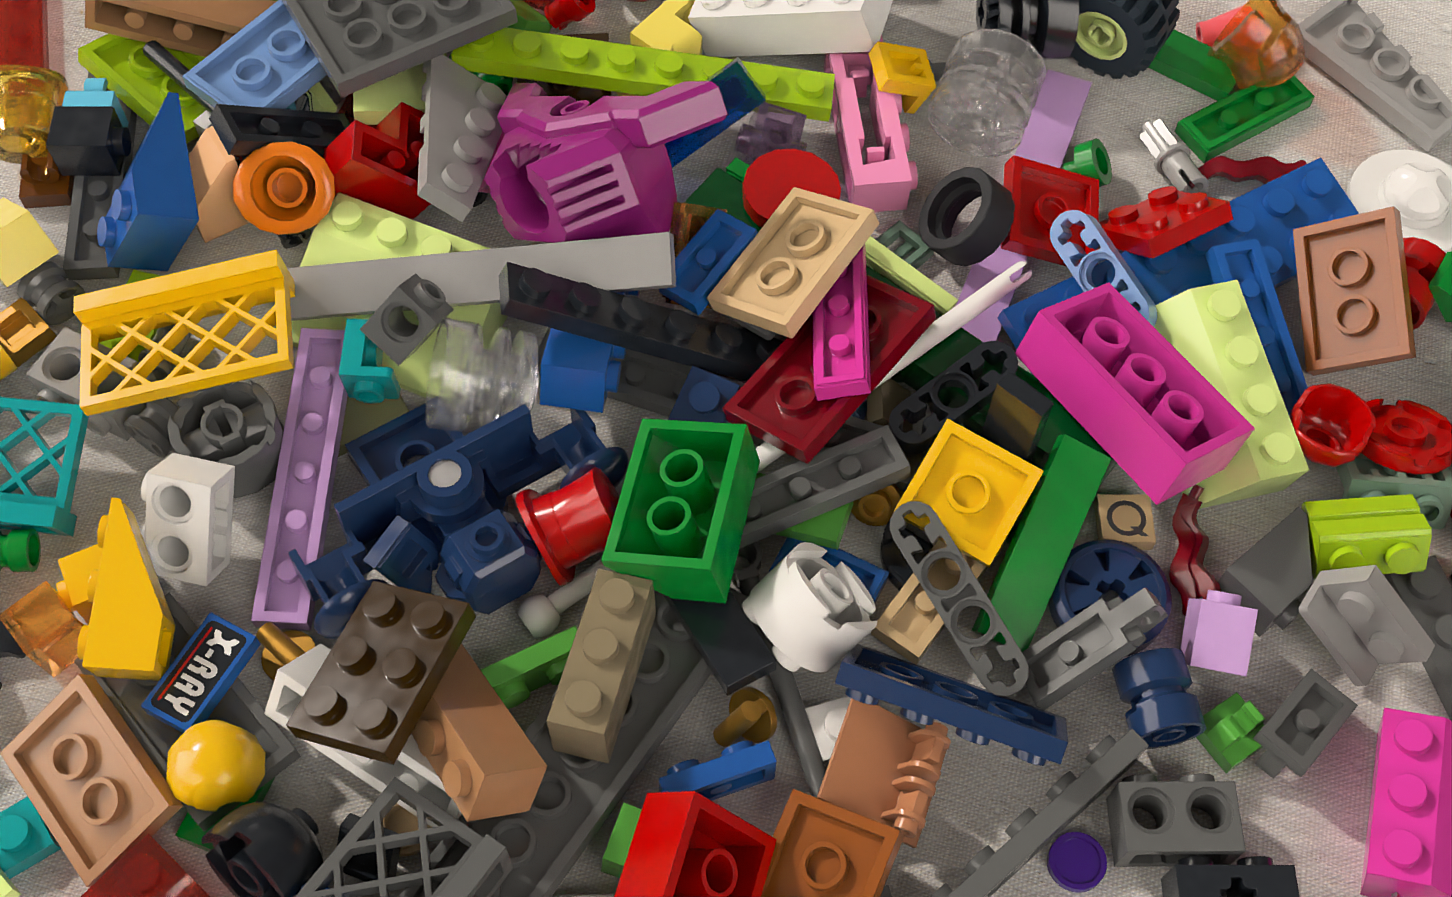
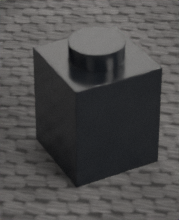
[46,106,132,176]

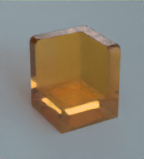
[0,581,84,678]

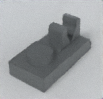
[1253,668,1358,779]

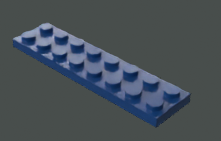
[997,157,1359,375]

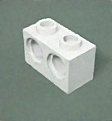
[141,453,235,586]

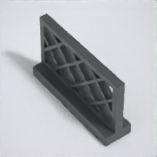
[295,777,513,897]

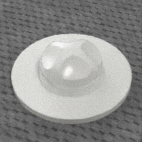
[1347,149,1452,253]

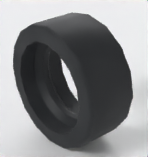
[918,167,1015,266]

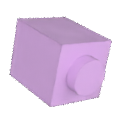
[1180,590,1258,677]

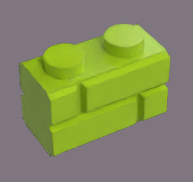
[1301,494,1432,579]

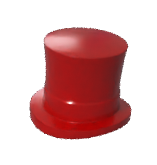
[515,467,620,587]

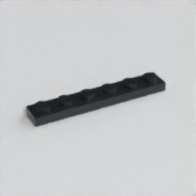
[499,262,783,381]

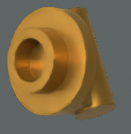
[851,484,904,526]
[256,622,316,681]
[713,687,777,747]

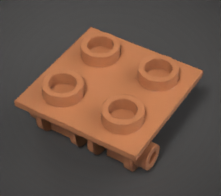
[817,698,951,848]

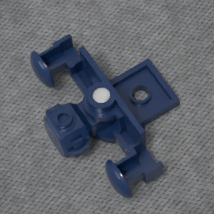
[288,397,629,639]

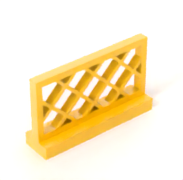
[73,249,295,416]

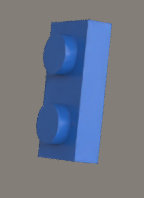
[658,208,758,316]
[659,740,777,801]

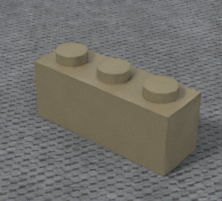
[546,568,656,764]

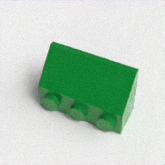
[601,418,760,603]

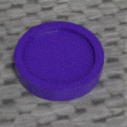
[1047,832,1107,893]

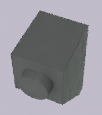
[1218,507,1313,637]

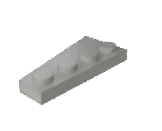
[1286,0,1452,152]
[417,54,507,222]

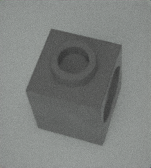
[359,273,454,366]

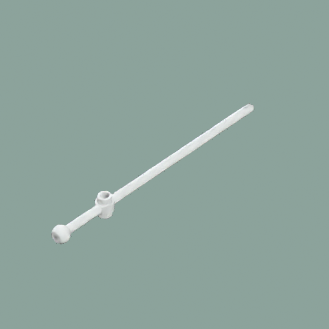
[517,261,1032,638]

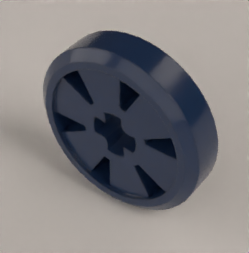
[1048,539,1172,656]

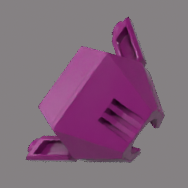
[484,81,728,243]

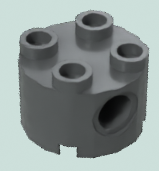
[167,380,284,499]

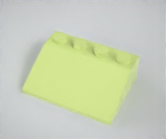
[291,193,508,409]

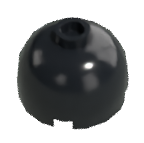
[202,801,324,897]

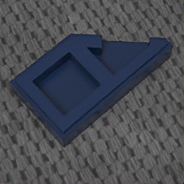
[363,515,439,595]

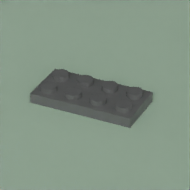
[74,592,301,832]

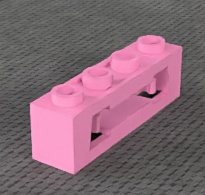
[823,35,918,212]

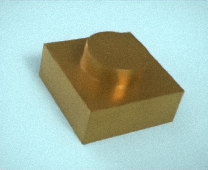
[0,297,57,368]

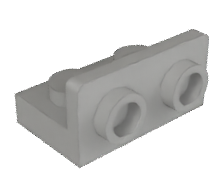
[1299,565,1435,686]

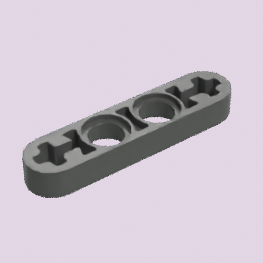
[890,501,1029,696]

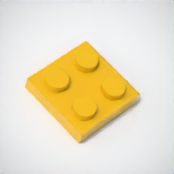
[893,418,1044,568]

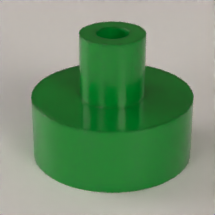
[1063,138,1112,187]

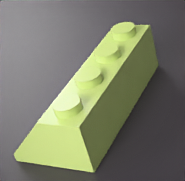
[1154,280,1309,509]

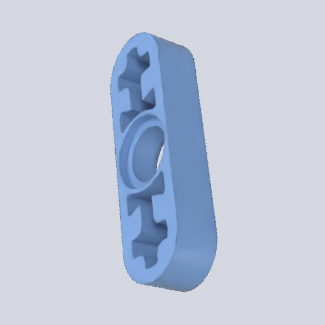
[1050,210,1157,327]

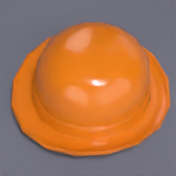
[233,142,335,235]

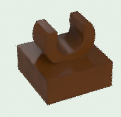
[19,153,75,209]

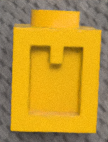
[868,41,937,114]

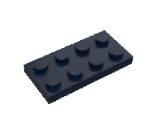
[835,644,1068,766]

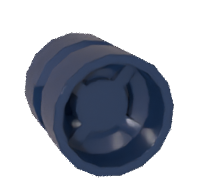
[1112,648,1207,749]

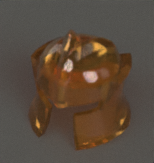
[1207,0,1305,89]

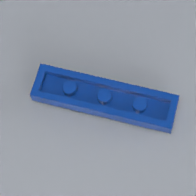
[1205,238,1308,415]

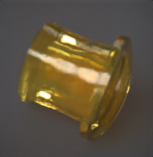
[0,65,69,164]

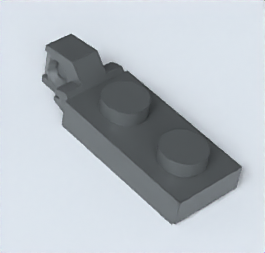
[1012,588,1168,710]

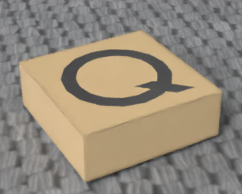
[1094,494,1156,550]

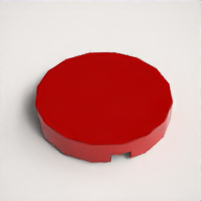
[742,148,841,227]
[1361,398,1452,475]

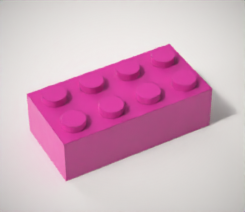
[1015,282,1255,505]

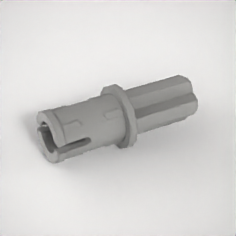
[1139,119,1208,193]

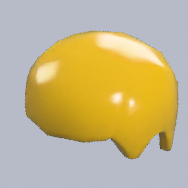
[166,720,265,812]

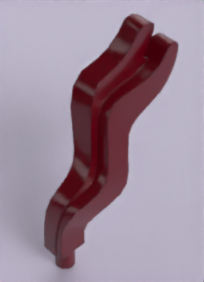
[1188,156,1307,189]
[1169,484,1221,616]

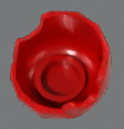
[1289,383,1376,467]

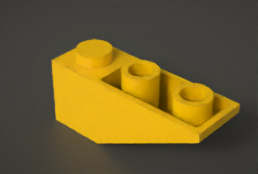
[77,497,175,681]

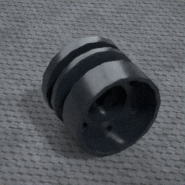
[976,0,1079,62]

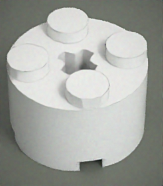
[742,542,877,672]

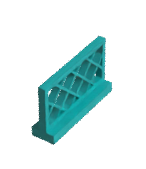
[0,397,89,537]

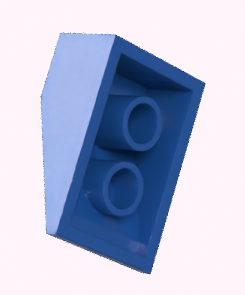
[97,92,199,271]

